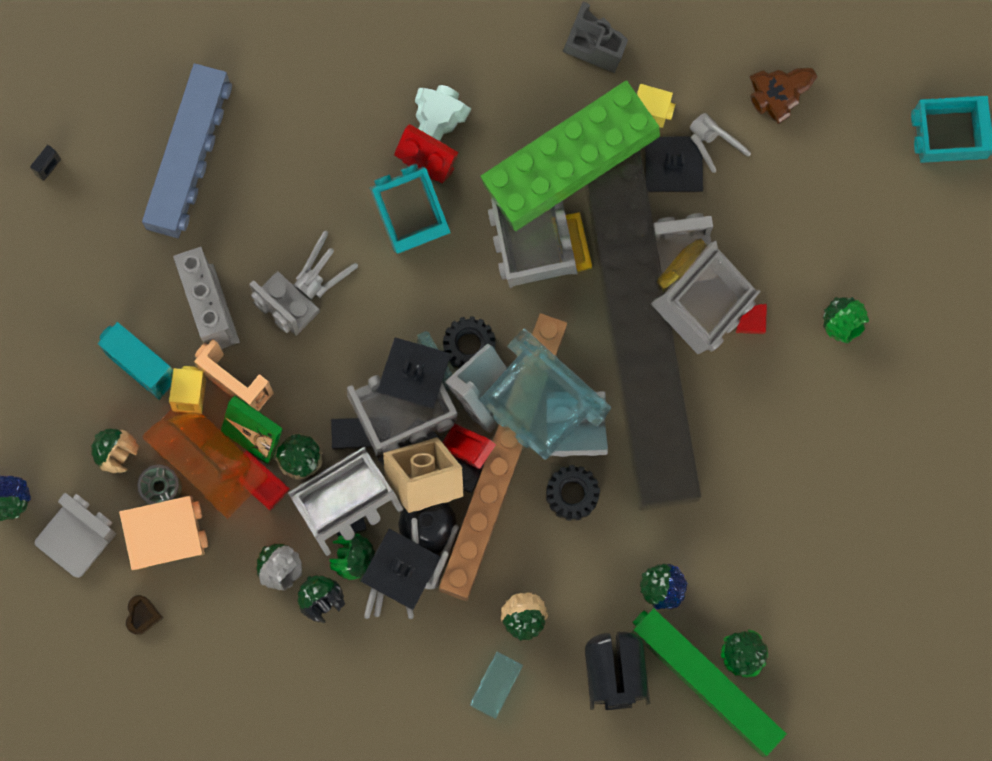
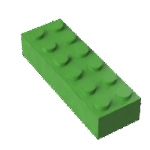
[480,80,660,231]

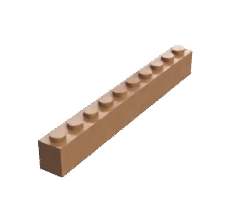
[439,313,567,601]

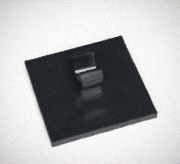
[645,136,703,192]
[377,337,451,409]
[360,528,441,610]

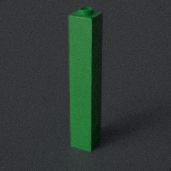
[631,608,787,757]

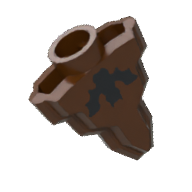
[750,68,817,124]

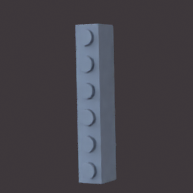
[142,63,232,239]

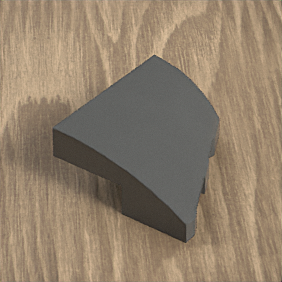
[563,1,628,73]

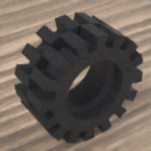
[443,316,496,369]
[546,465,600,521]

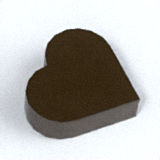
[126,595,163,635]

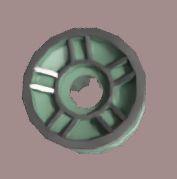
[137,464,182,505]

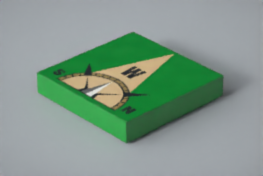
[220,396,283,464]

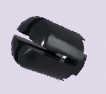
[585,632,651,710]

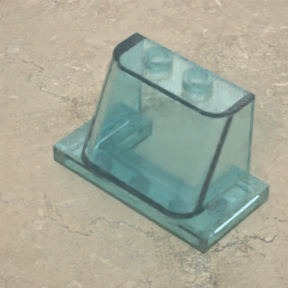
[479,328,612,460]

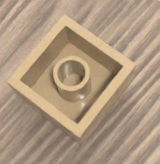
[383,437,463,513]

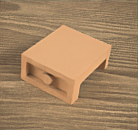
[194,339,274,411]
[119,496,208,570]

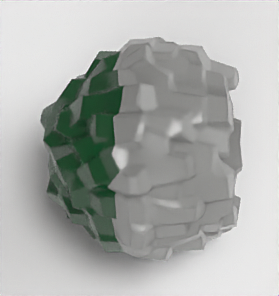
[256,543,302,591]

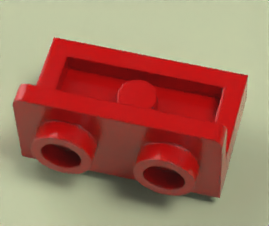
[394,124,459,184]

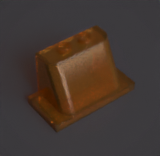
[143,409,268,519]

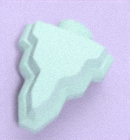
[415,85,471,141]

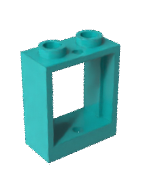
[911,96,992,163]
[369,164,451,254]
[98,322,173,400]

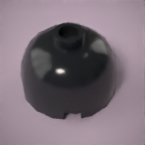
[398,503,457,553]

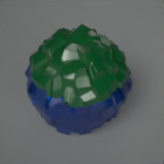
[0,476,31,521]
[640,563,687,610]

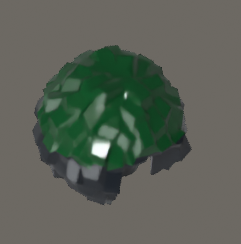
[297,575,345,623]

